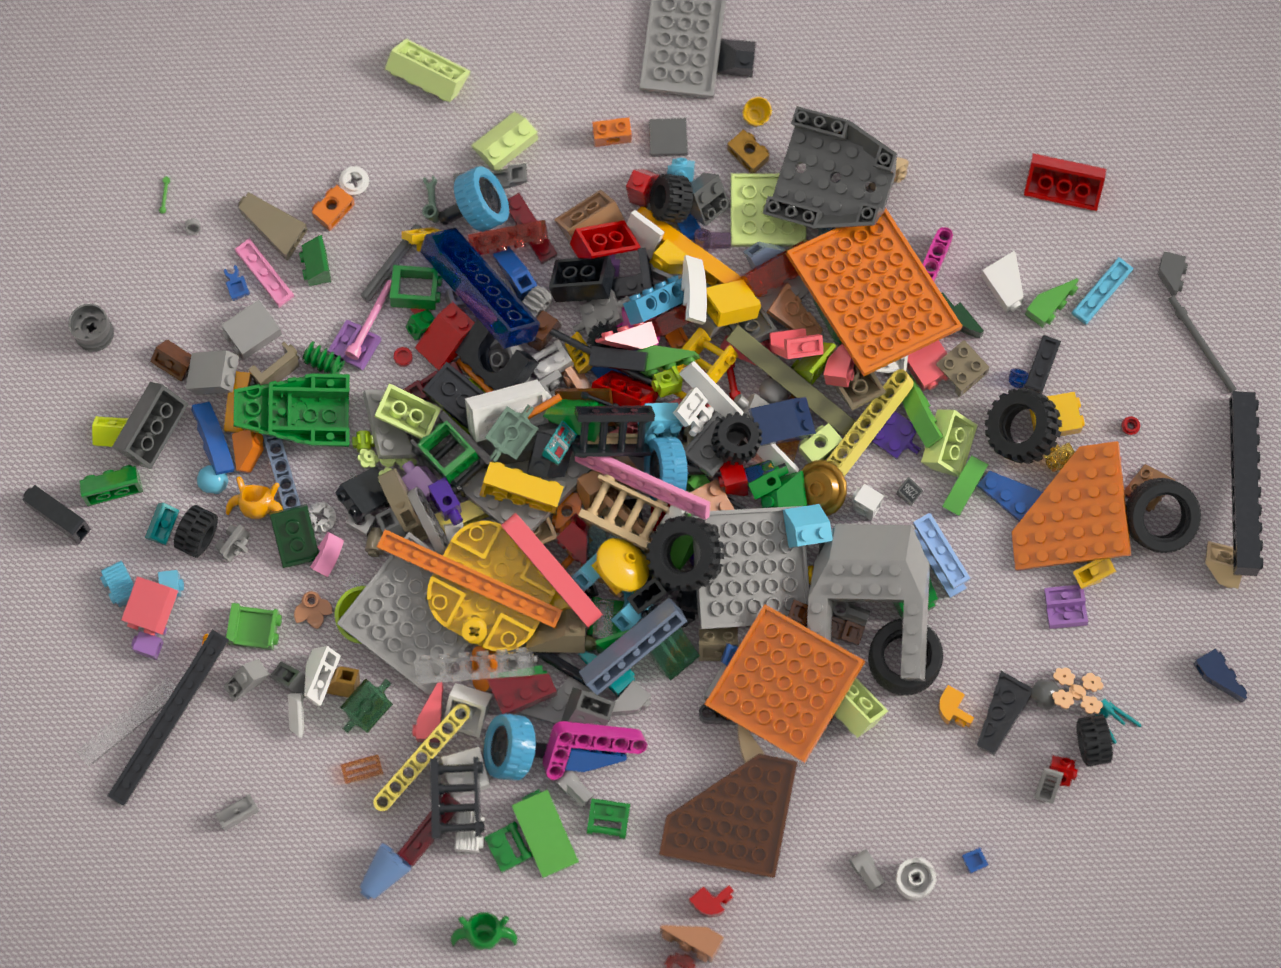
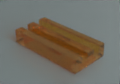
[341,754,384,784]

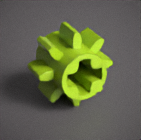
[352,430,375,452]

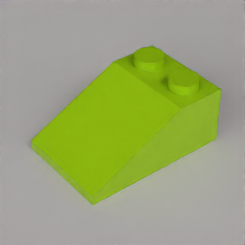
[791,342,836,385]

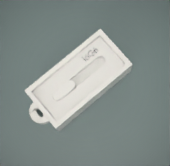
[465,379,552,442]

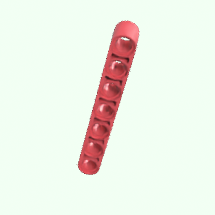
[501,513,603,627]

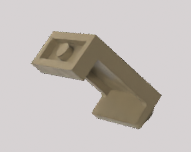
[248,342,300,385]

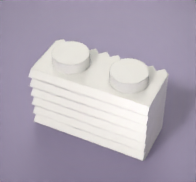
[454,811,485,853]

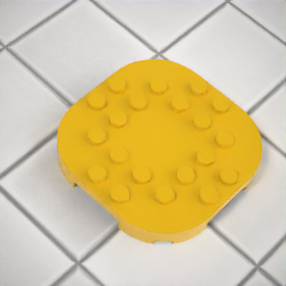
[427,521,556,652]

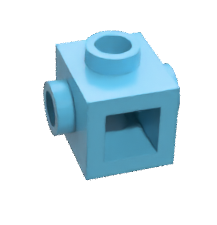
[667,157,695,182]

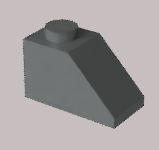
[269,662,305,699]

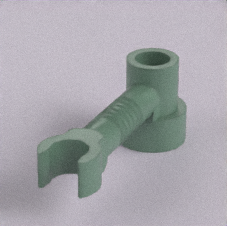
[422,175,439,223]

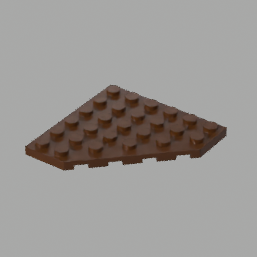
[659,754,798,878]

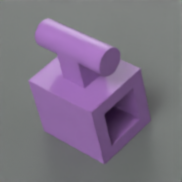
[131,627,167,660]

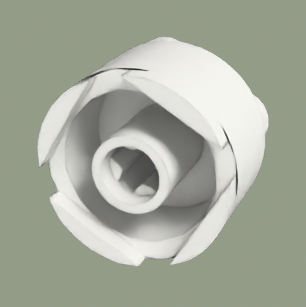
[895,858,936,901]

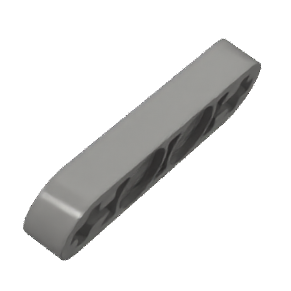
[407,487,449,555]

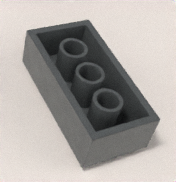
[112,382,189,469]

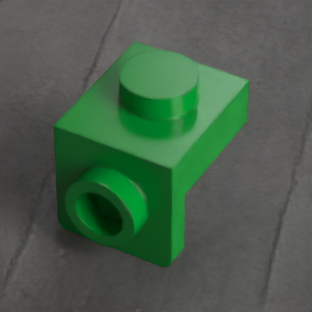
[405,310,435,340]

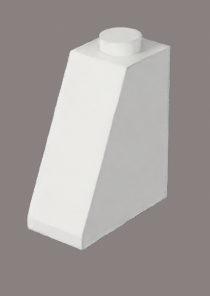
[981,251,1023,312]

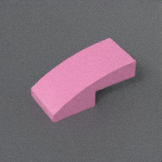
[310,532,344,577]

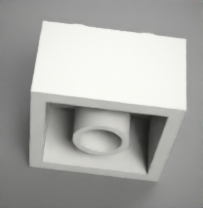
[441,747,490,798]

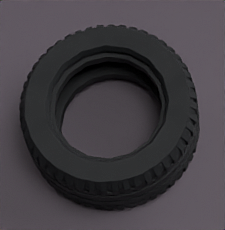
[1126,478,1202,553]
[868,618,943,695]

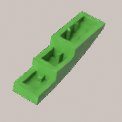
[900,374,943,448]

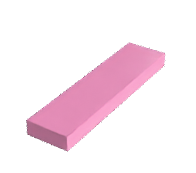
[234,238,294,308]

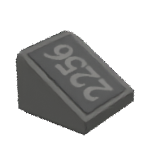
[896,477,923,506]

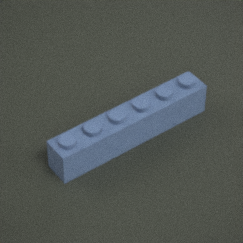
[579,598,687,695]

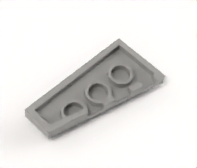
[363,389,416,459]

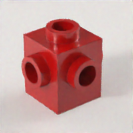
[1047,755,1078,787]

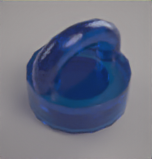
[1009,368,1029,388]

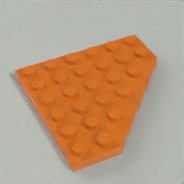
[1012,441,1131,571]

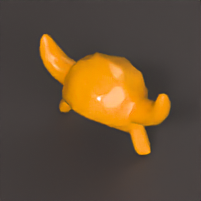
[226,476,283,519]

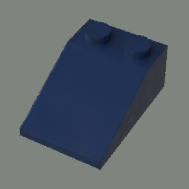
[748,397,816,446]

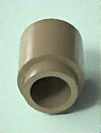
[365,527,384,557]

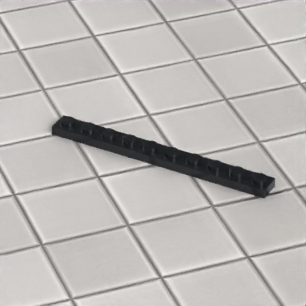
[107,629,229,807]

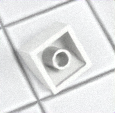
[443,683,492,738]

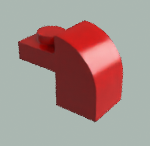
[689,885,734,917]

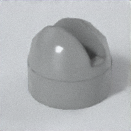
[185,218,201,235]

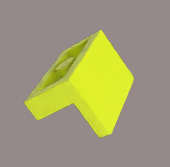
[92,416,128,447]

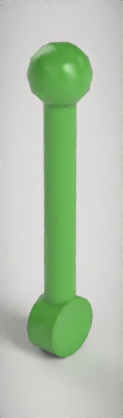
[159,176,171,214]

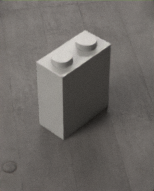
[221,300,282,360]
[186,350,239,395]

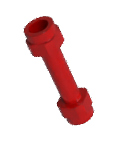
[726,363,741,400]

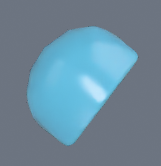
[196,465,228,494]

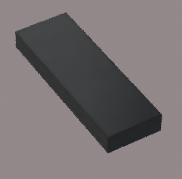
[1024,335,1061,394]
[589,346,648,372]

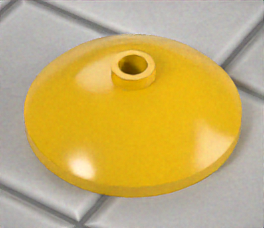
[596,538,649,592]

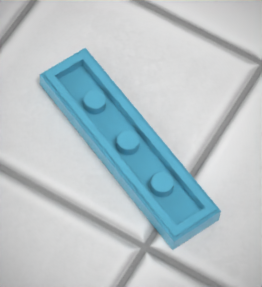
[1071,257,1134,325]

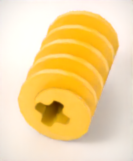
[462,617,487,644]

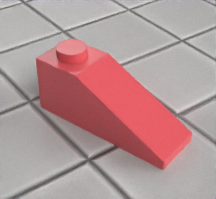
[413,681,443,743]

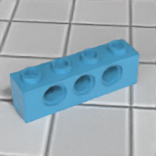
[623,275,684,325]

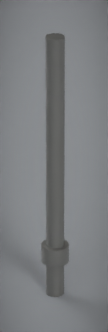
[1168,295,1237,393]

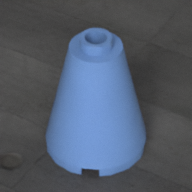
[360,843,412,899]

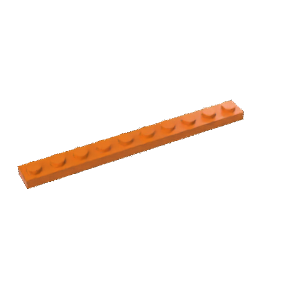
[377,529,563,628]

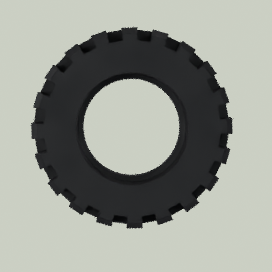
[984,388,1062,464]
[646,516,725,591]

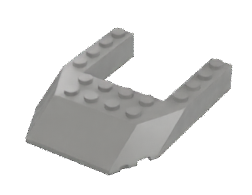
[807,524,930,681]

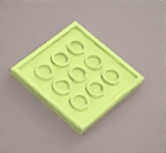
[731,173,806,247]

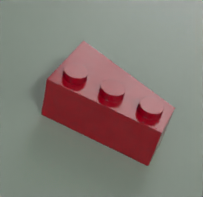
[487,673,557,714]

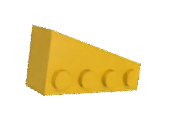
[479,462,564,514]

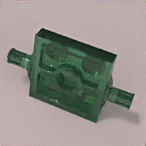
[340,678,393,734]

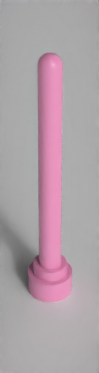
[345,280,392,360]

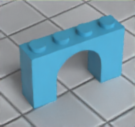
[571,552,648,632]

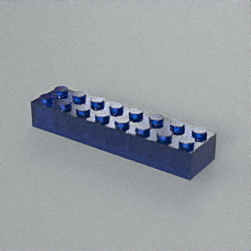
[420,227,541,349]

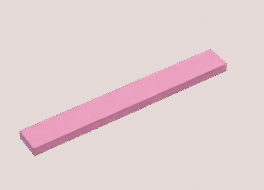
[575,443,710,520]

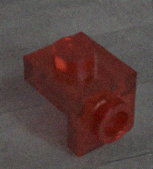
[664,952,696,968]

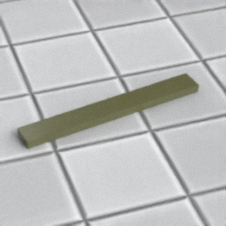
[726,325,856,436]

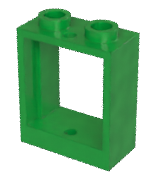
[390,265,443,310]
[417,420,479,483]

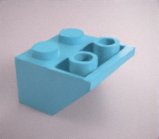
[638,403,683,444]

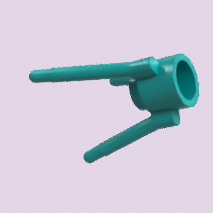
[1096,698,1142,744]

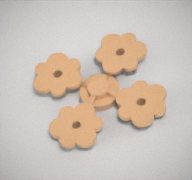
[1052,668,1103,714]

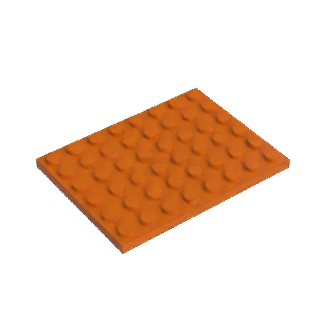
[786,207,962,377]

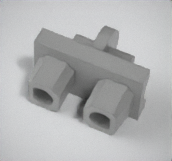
[215,524,250,562]

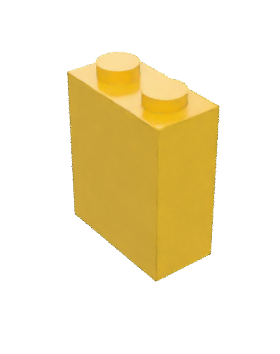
[706,280,761,327]
[1029,392,1085,436]

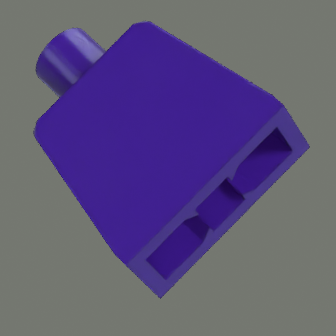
[428,477,463,526]

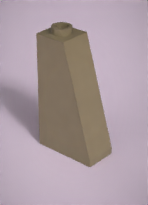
[238,192,308,261]

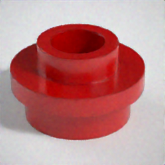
[1121,416,1141,435]

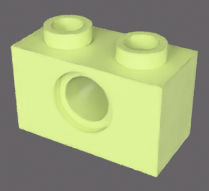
[799,423,842,463]

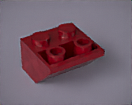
[556,513,589,565]

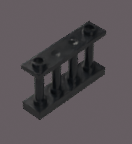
[571,406,655,458]
[410,411,495,498]
[430,757,485,840]

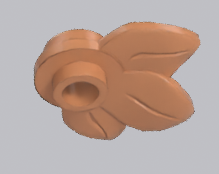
[294,591,333,629]

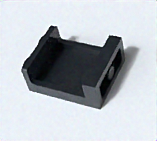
[335,466,390,523]

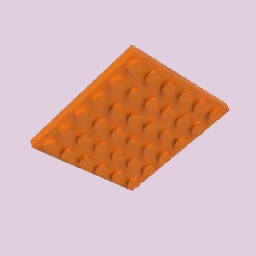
[705,604,865,763]

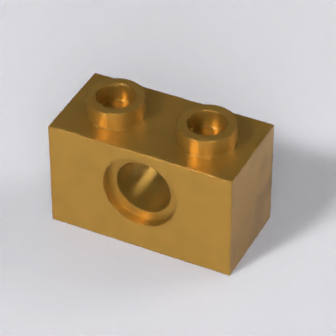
[727,129,769,173]

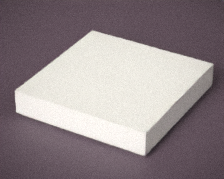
[627,210,664,259]

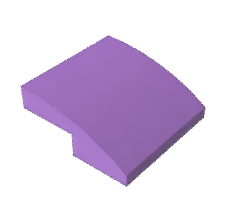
[328,320,382,371]
[1044,585,1088,629]

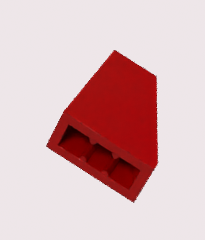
[626,169,659,208]

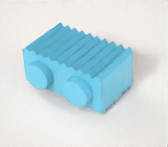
[100,560,134,608]

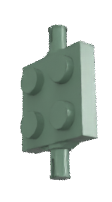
[485,404,539,462]

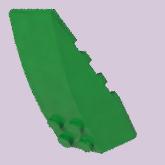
[233,373,350,447]

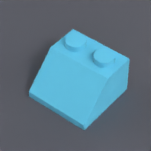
[783,504,833,548]

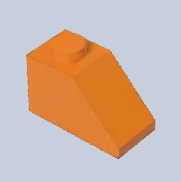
[232,430,264,473]

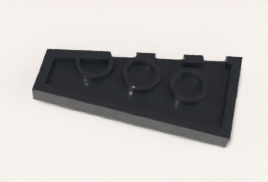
[977,671,1032,756]

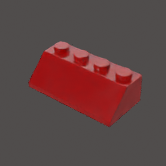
[1023,153,1106,211]

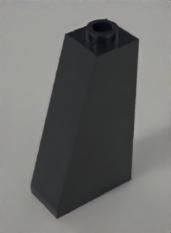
[22,485,91,544]

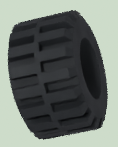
[650,174,693,223]
[711,412,762,465]
[174,505,218,558]
[1076,714,1113,767]

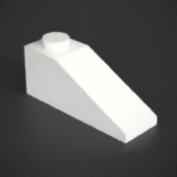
[304,646,341,706]

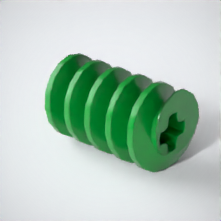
[302,341,345,374]

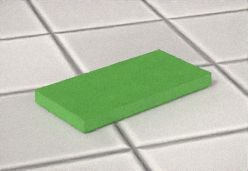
[511,790,579,878]

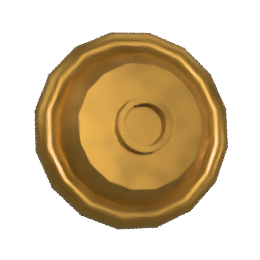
[801,460,847,517]

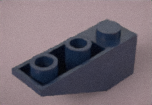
[1193,648,1248,703]

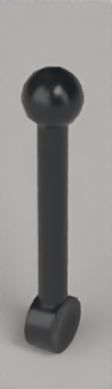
[581,391,619,406]

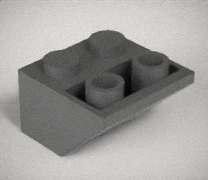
[690,173,731,226]

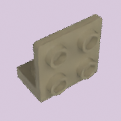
[936,340,990,398]
[699,627,738,661]

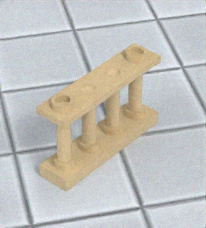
[578,474,670,552]

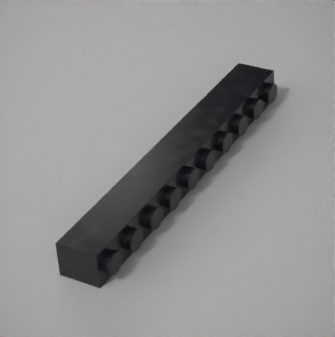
[1229,391,1263,576]

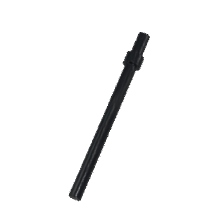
[550,328,653,386]

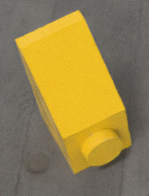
[649,239,689,274]

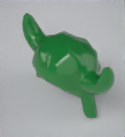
[450,912,518,950]

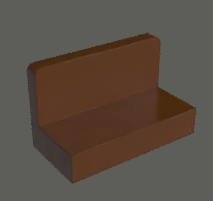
[150,339,191,382]

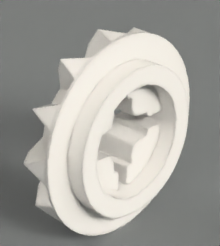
[339,167,369,196]
[308,502,336,532]

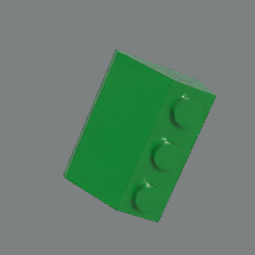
[79,465,143,507]

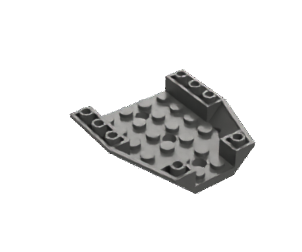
[762,106,897,229]

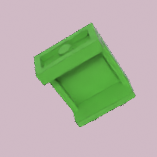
[226,603,282,650]

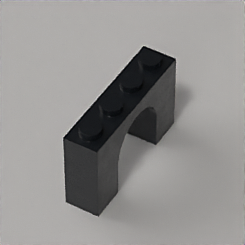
[455,316,539,390]

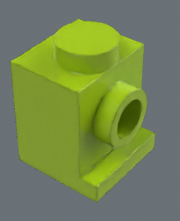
[651,366,683,398]

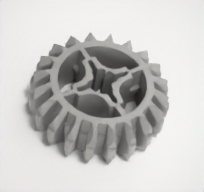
[512,286,552,335]

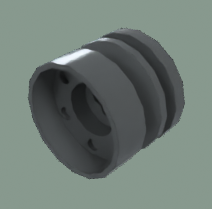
[68,304,114,352]

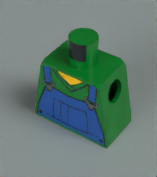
[744,460,789,500]

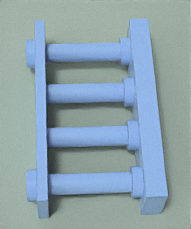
[913,513,970,598]

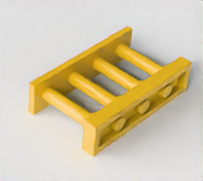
[664,327,738,400]

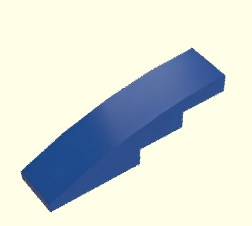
[191,402,235,475]

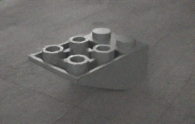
[561,687,616,734]

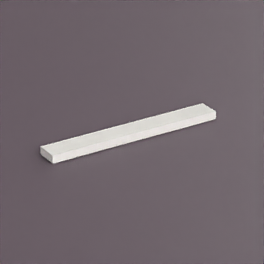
[679,361,799,475]

